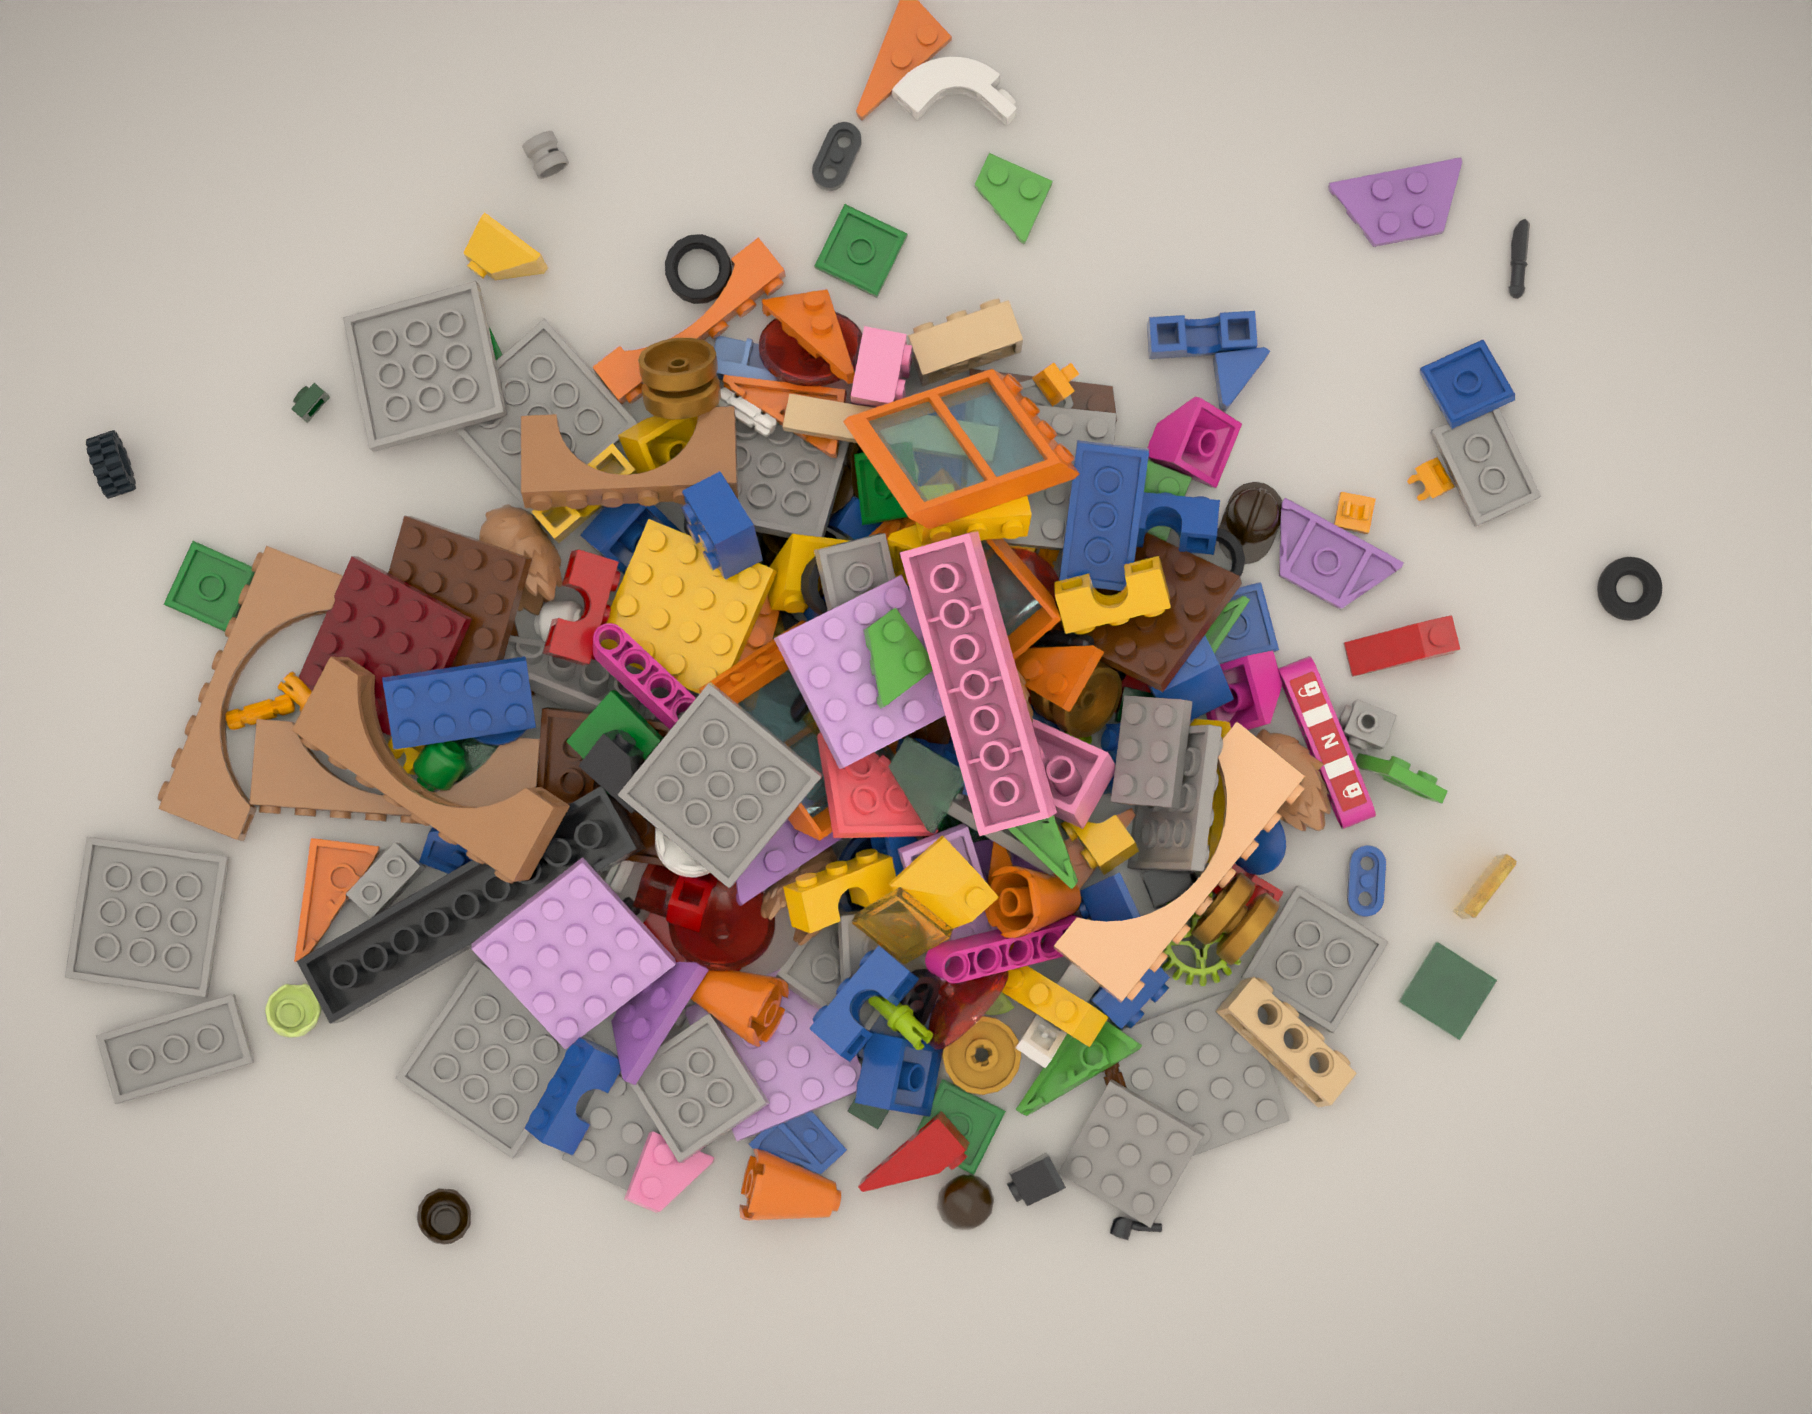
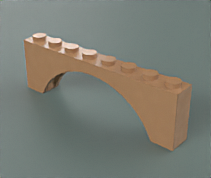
[158,546,343,841]
[292,657,570,883]
[250,719,540,824]

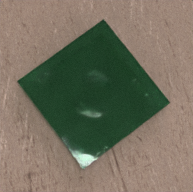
[1398,942,1497,1040]

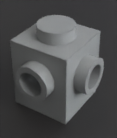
[1339,699,1397,750]

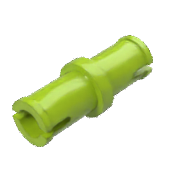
[868,996,933,1050]

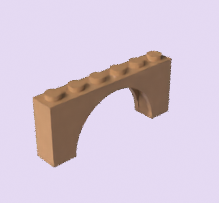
[521,406,738,511]

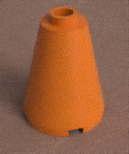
[985,866,1081,938]
[690,965,789,1047]
[739,1148,841,1221]

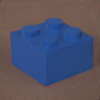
[681,471,763,580]

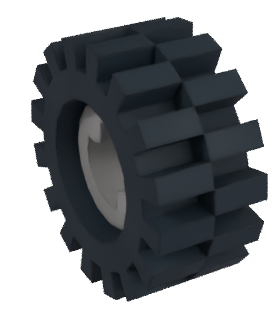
[86,430,136,499]

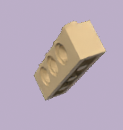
[1216,977,1357,1108]

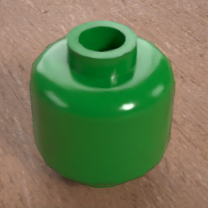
[413,741,466,792]

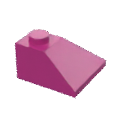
[1147,397,1242,488]
[1206,651,1283,730]

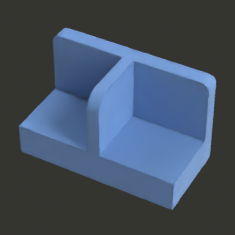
[714,336,785,381]

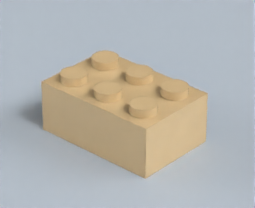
[908,298,1023,387]

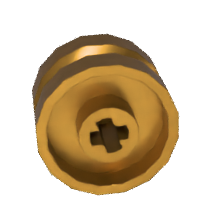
[638,338,721,419]
[1031,661,1122,738]
[1191,872,1280,965]
[942,1015,1021,1095]

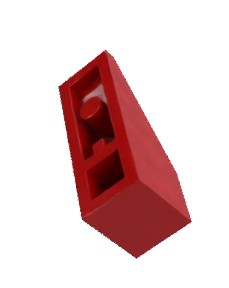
[1344,615,1460,677]
[858,1111,969,1192]

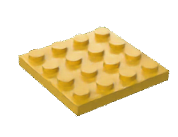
[601,519,777,694]

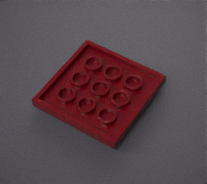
[298,556,472,747]

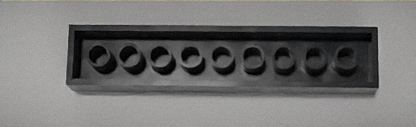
[296,786,646,1024]

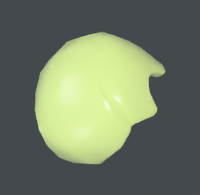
[265,983,321,1038]

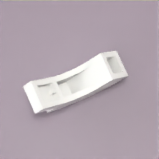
[892,57,1017,126]
[1016,962,1100,1068]

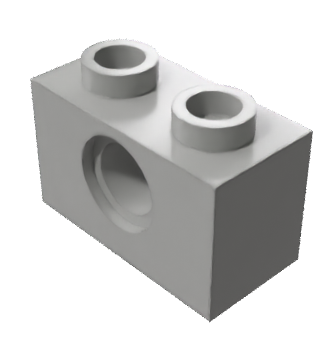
[346,842,426,918]

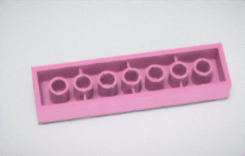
[900,531,1057,836]

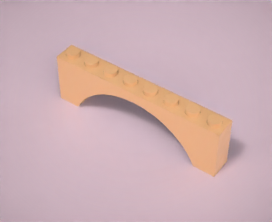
[1054,722,1305,1003]

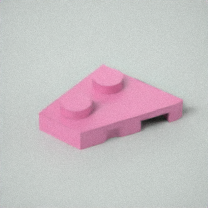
[624,1131,715,1213]

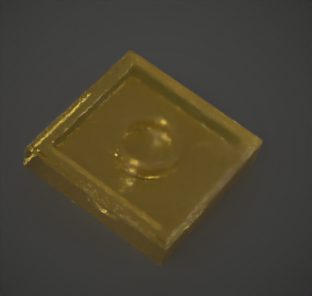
[1453,854,1517,919]
[852,887,953,965]

